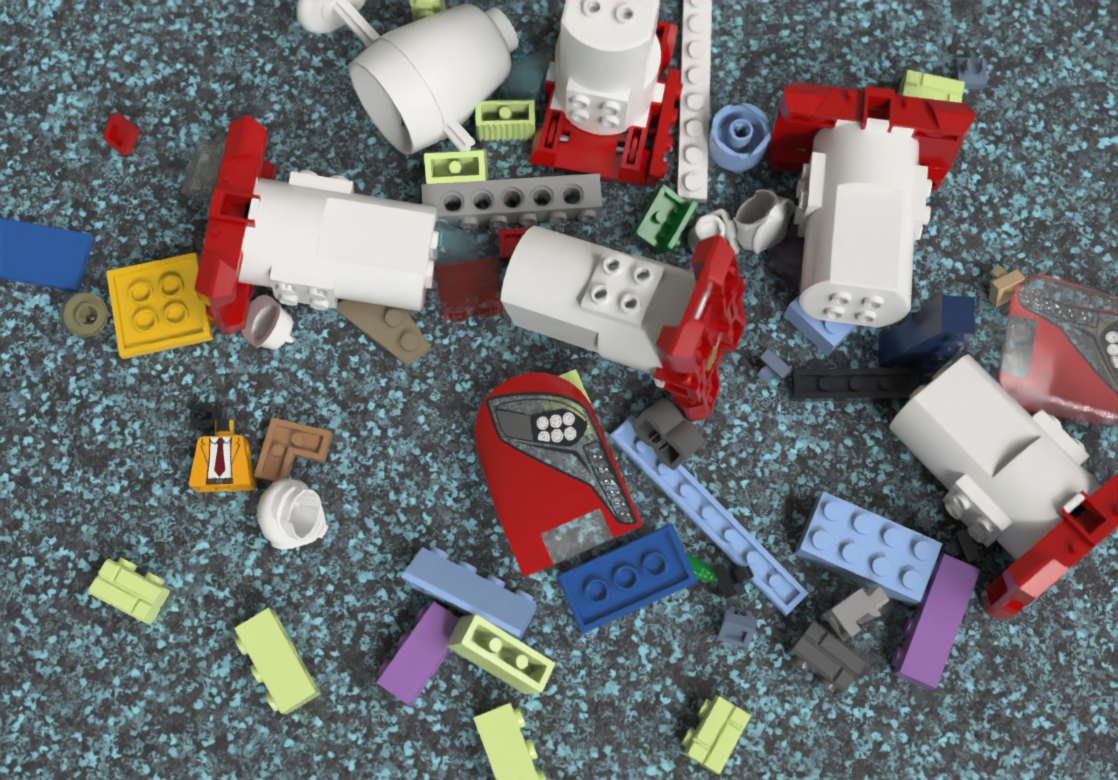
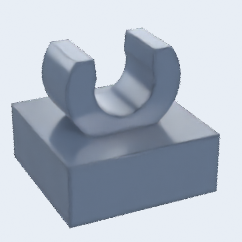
[954,57,987,90]
[757,348,793,383]
[717,606,757,648]

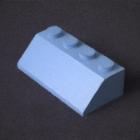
[401,546,537,641]

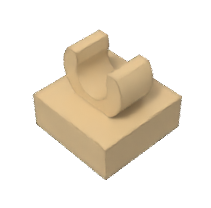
[988,266,1025,308]

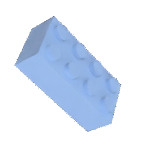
[794,491,943,606]

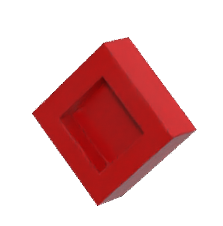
[102,113,140,156]
[498,228,528,262]

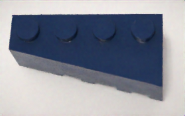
[879,295,975,374]

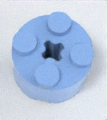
[708,103,770,174]

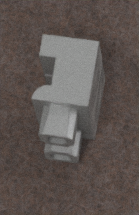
[817,584,890,641]

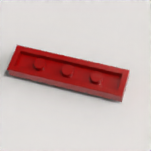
[644,68,683,188]

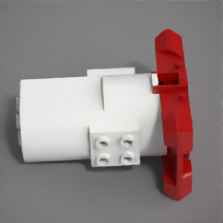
[529,0,678,186]
[766,82,976,327]
[194,116,439,335]
[501,225,746,422]
[889,355,1118,621]

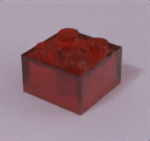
[435,257,503,322]

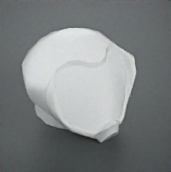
[733,189,796,254]
[256,478,328,550]

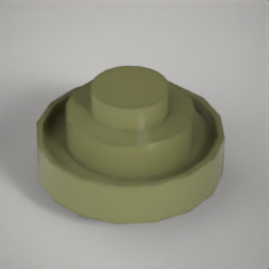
[60,291,108,337]

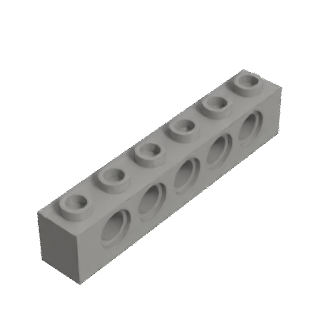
[421,174,603,231]

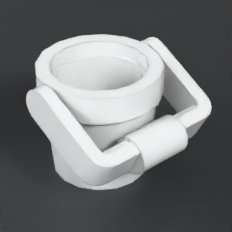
[687,209,739,254]

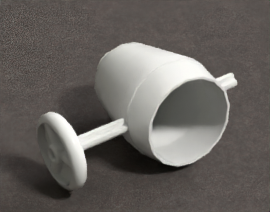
[297,0,518,155]

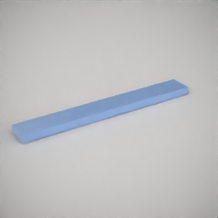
[609,415,809,616]

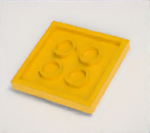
[106,252,213,359]

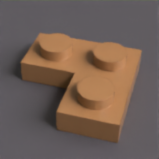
[254,417,333,483]

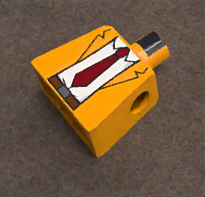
[189,419,256,492]

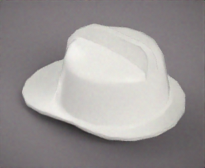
[241,295,294,350]

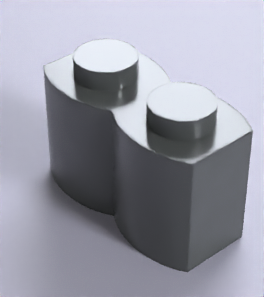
[632,398,705,470]

